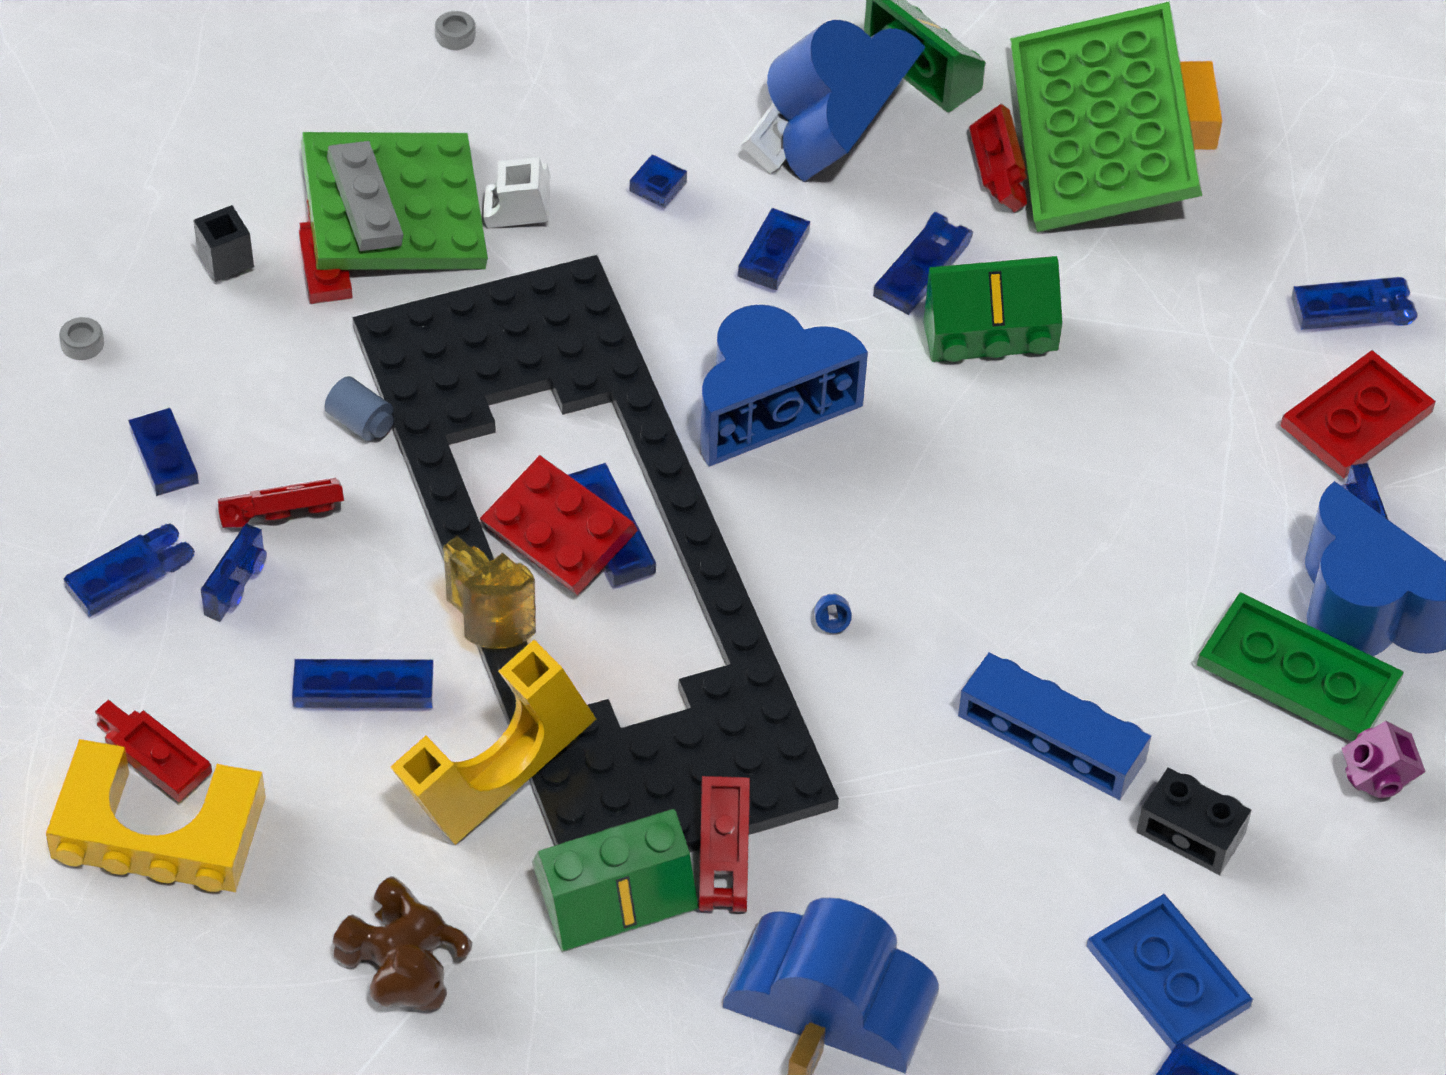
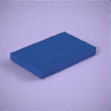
[1086,893,1253,1054]

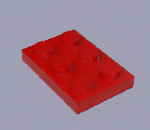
[1280,350,1436,479]
[480,455,638,596]

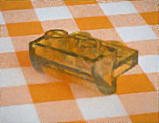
[444,536,536,649]

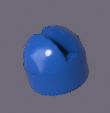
[814,593,852,633]

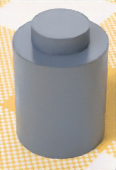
[324,376,394,441]

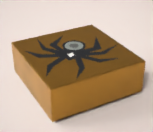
[788,1022,826,1075]

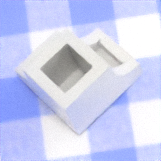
[483,157,551,228]

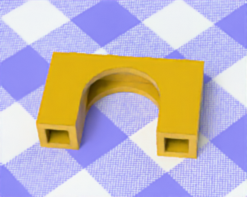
[390,639,596,845]
[46,739,266,892]

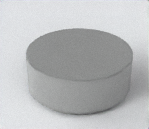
[435,11,476,50]
[59,317,104,360]

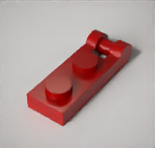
[699,776,750,912]

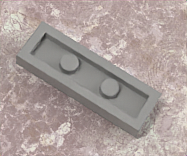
[327,141,403,251]

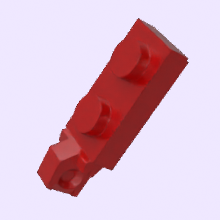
[969,104,1027,213]
[299,200,353,304]
[217,478,344,528]
[95,699,212,803]

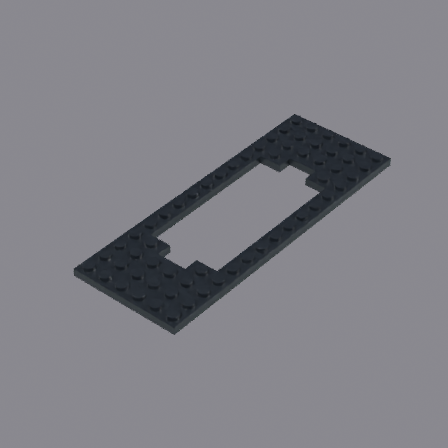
[352,255,839,852]

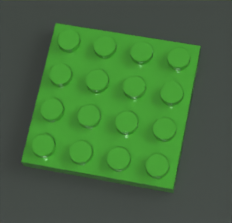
[301,132,488,270]

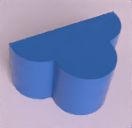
[767,20,925,182]
[700,305,868,467]
[1305,481,1446,656]
[723,898,939,1074]

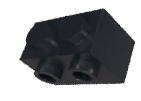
[1136,767,1252,875]

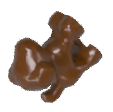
[333,876,473,1010]

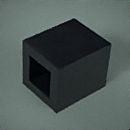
[193,205,254,282]

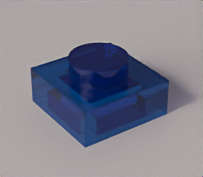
[629,154,687,209]

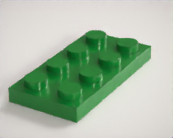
[1197,592,1404,742]

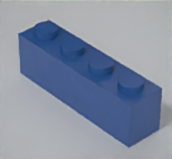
[958,652,1152,801]

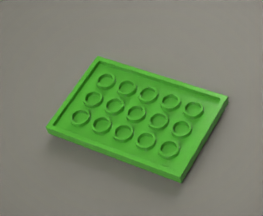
[1010,2,1203,232]

